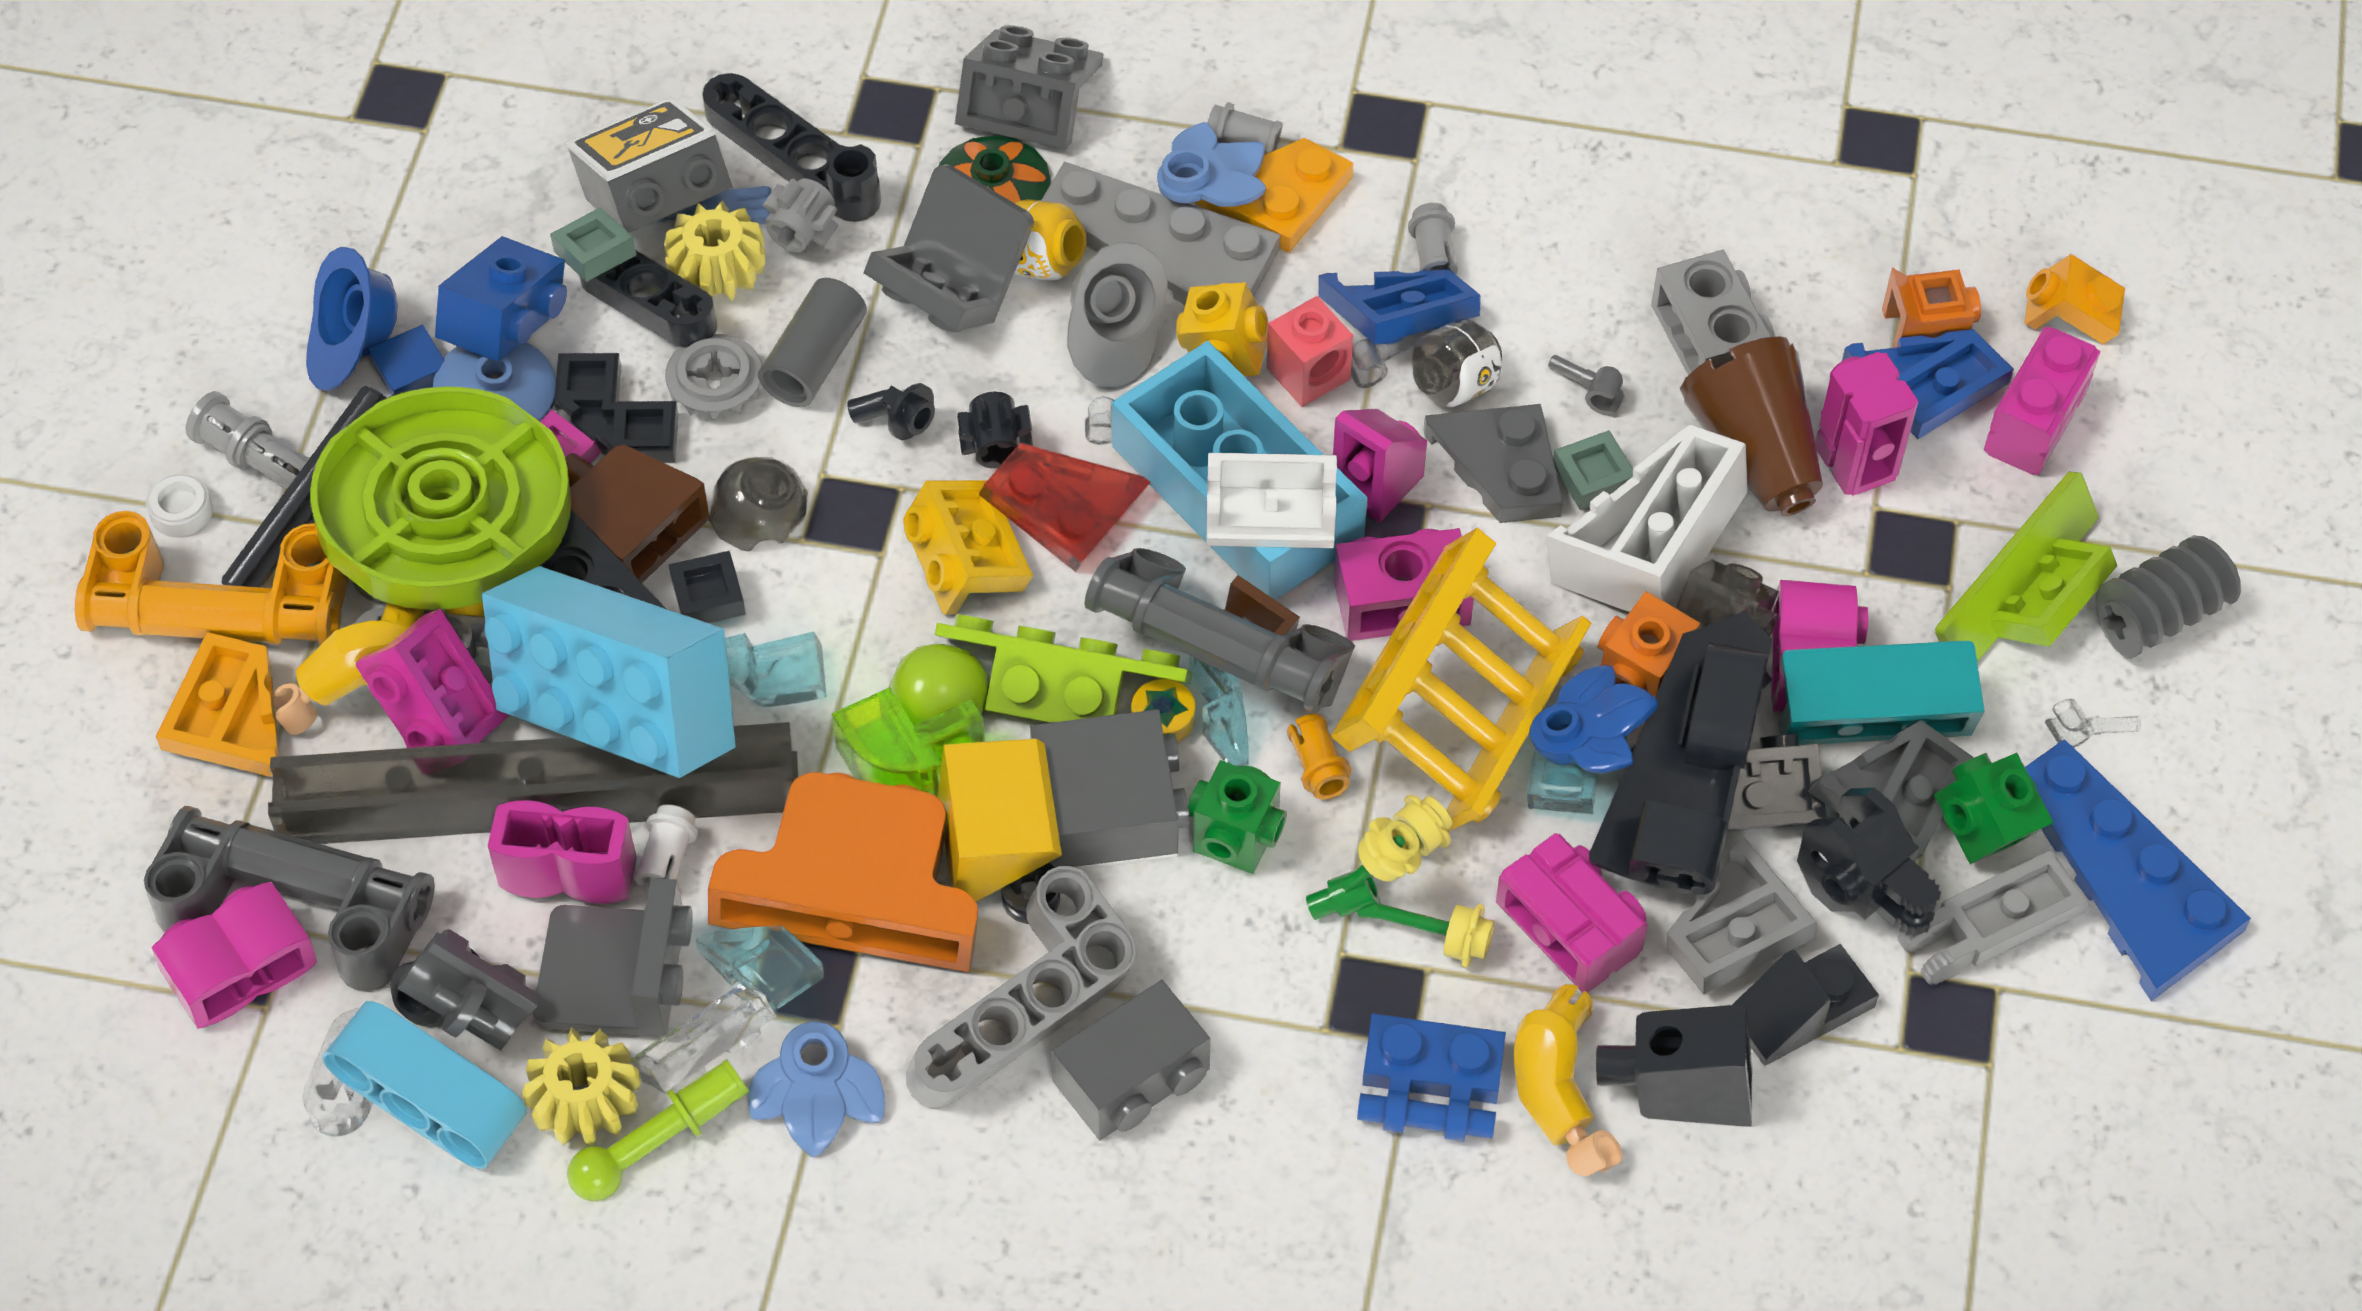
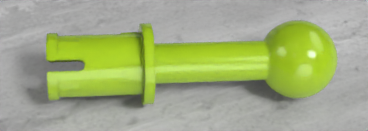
[567,1059,749,1201]

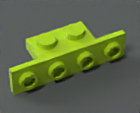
[1935,471,2118,662]
[934,614,1193,723]

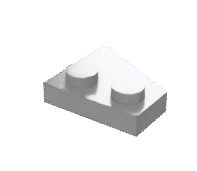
[1667,837,1817,995]

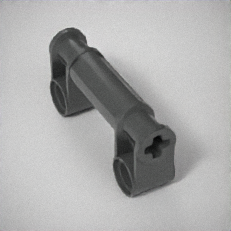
[1084,548,1355,714]
[144,806,435,991]

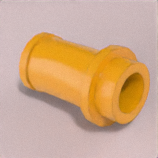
[1287,714,1352,800]

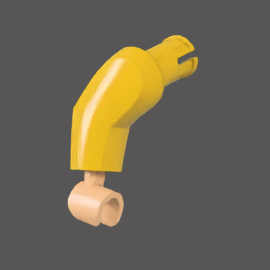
[273,603,425,735]
[1514,984,1622,1176]

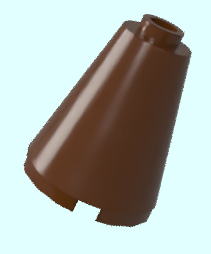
[1680,336,1823,516]

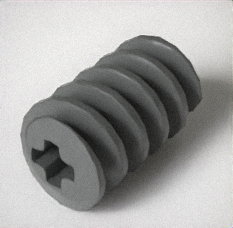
[2096,535,2241,659]

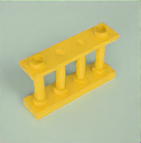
[1330,527,1592,832]

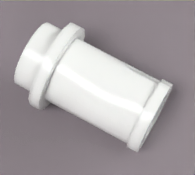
[634,805,698,890]

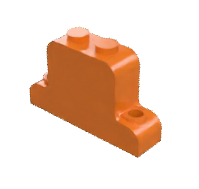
[708,772,978,973]

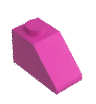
[1333,409,1427,523]

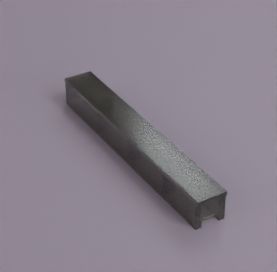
[268,722,799,844]

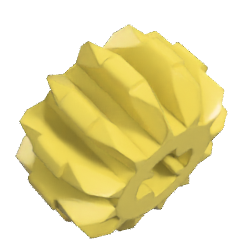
[664,200,766,302]
[522,1027,641,1146]

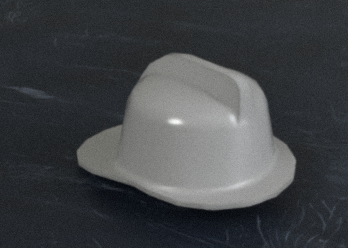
[1067,242,1168,387]

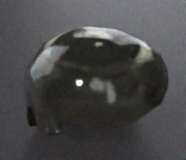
[709,457,808,552]

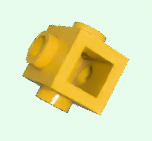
[1176,282,1268,377]

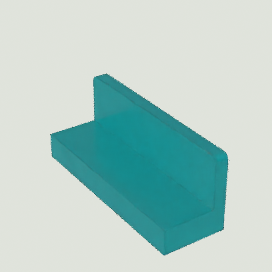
[1778,641,1985,745]

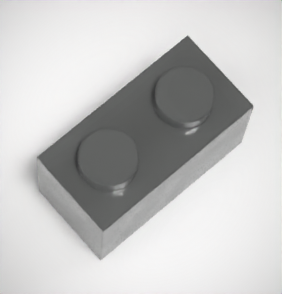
[1051,979,1210,1141]

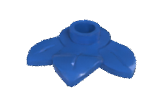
[1530,665,1658,773]

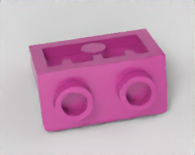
[356,608,510,769]

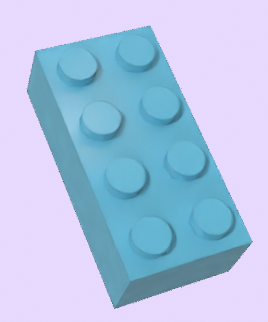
[1111,341,1367,600]
[482,566,736,778]

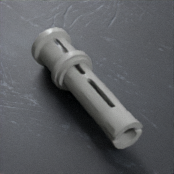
[185,391,309,489]

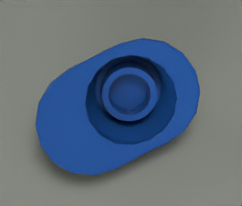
[306,247,398,391]

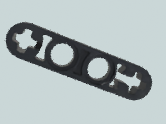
[702,73,881,222]

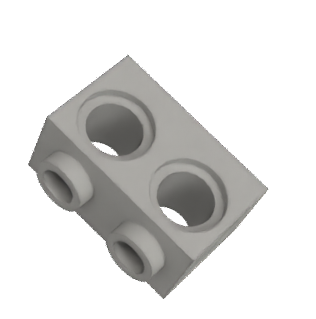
[1651,249,1775,375]

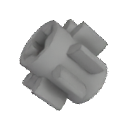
[763,179,839,252]

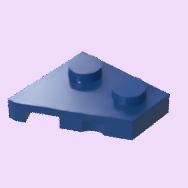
[1318,270,1480,345]
[1842,329,2014,439]

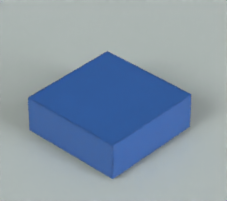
[367,324,445,395]

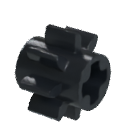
[957,391,1033,469]

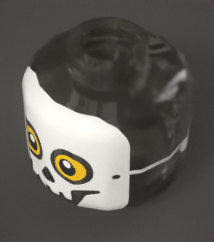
[1412,319,1502,408]

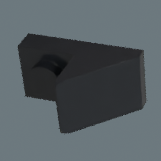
[1732,943,1879,1066]

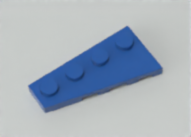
[2025,739,2251,1002]

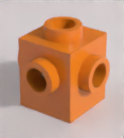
[1597,591,1700,698]

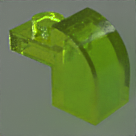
[832,687,985,797]

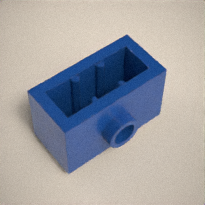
[435,236,567,362]

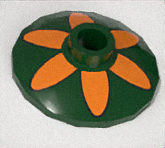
[938,135,1051,203]

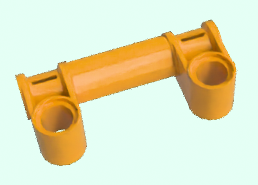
[75,511,349,645]

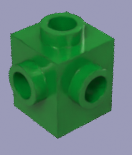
[1934,753,2054,865]
[1188,760,1287,874]

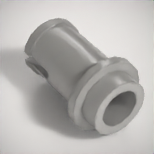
[1207,102,1283,155]
[1408,203,1458,274]

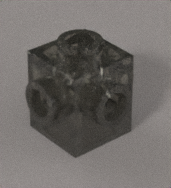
[1676,559,1779,636]

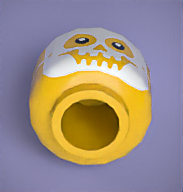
[1014,199,1087,280]

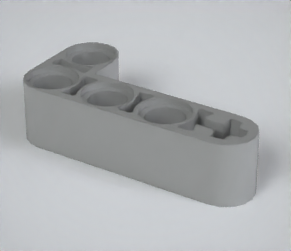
[906,866,1136,1108]

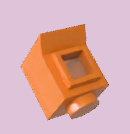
[1882,267,1981,348]

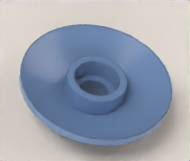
[433,342,556,422]

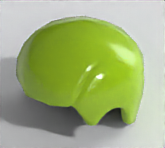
[886,644,989,739]

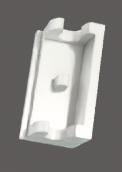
[1206,453,1337,548]

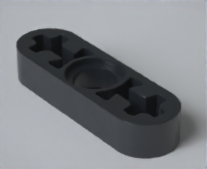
[579,250,717,347]

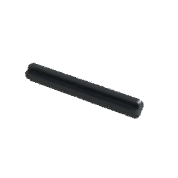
[221,386,387,588]

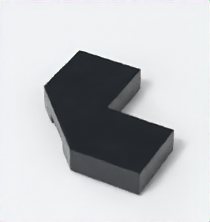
[554,353,679,463]

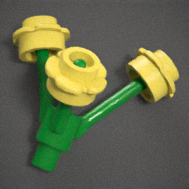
[1306,795,1495,968]

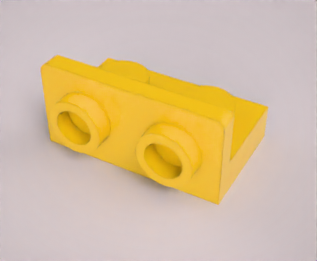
[903,480,1033,615]

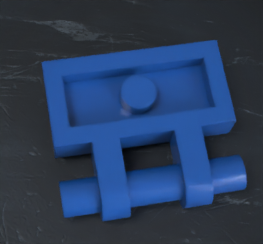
[1357,1013,1506,1142]

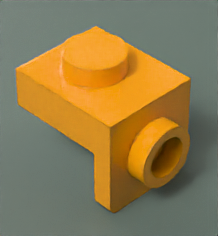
[2024,254,2125,344]

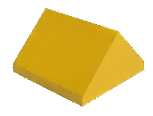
[938,739,1062,902]

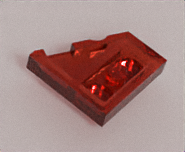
[979,443,1150,572]

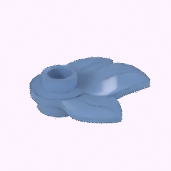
[1157,122,1266,207]
[748,1021,885,1158]

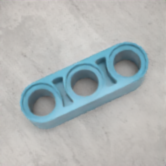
[322,1001,527,1169]

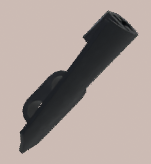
[1589,611,1772,895]

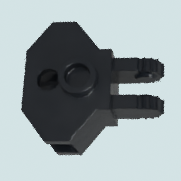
[1797,788,1941,937]

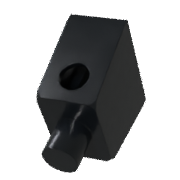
[1596,1004,1753,1127]

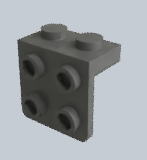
[863,165,1034,333]
[533,878,693,1037]

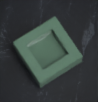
[550,207,637,282]
[1553,430,1633,510]

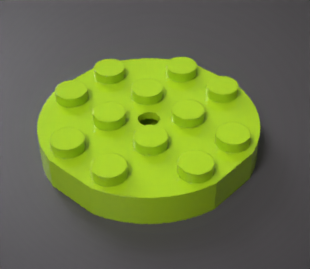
[310,386,571,610]

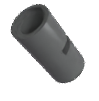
[758,278,867,407]

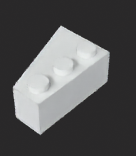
[1546,424,1747,612]

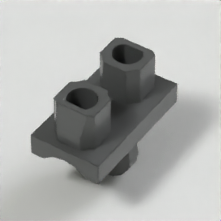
[397,929,540,1051]

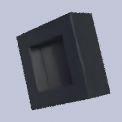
[668,550,746,623]

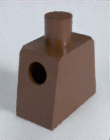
[565,445,710,583]

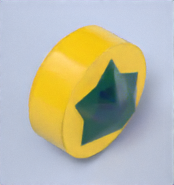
[1131,679,1195,742]

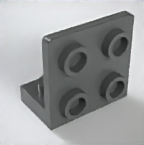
[955,25,1104,150]

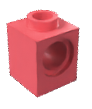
[1266,296,1354,407]

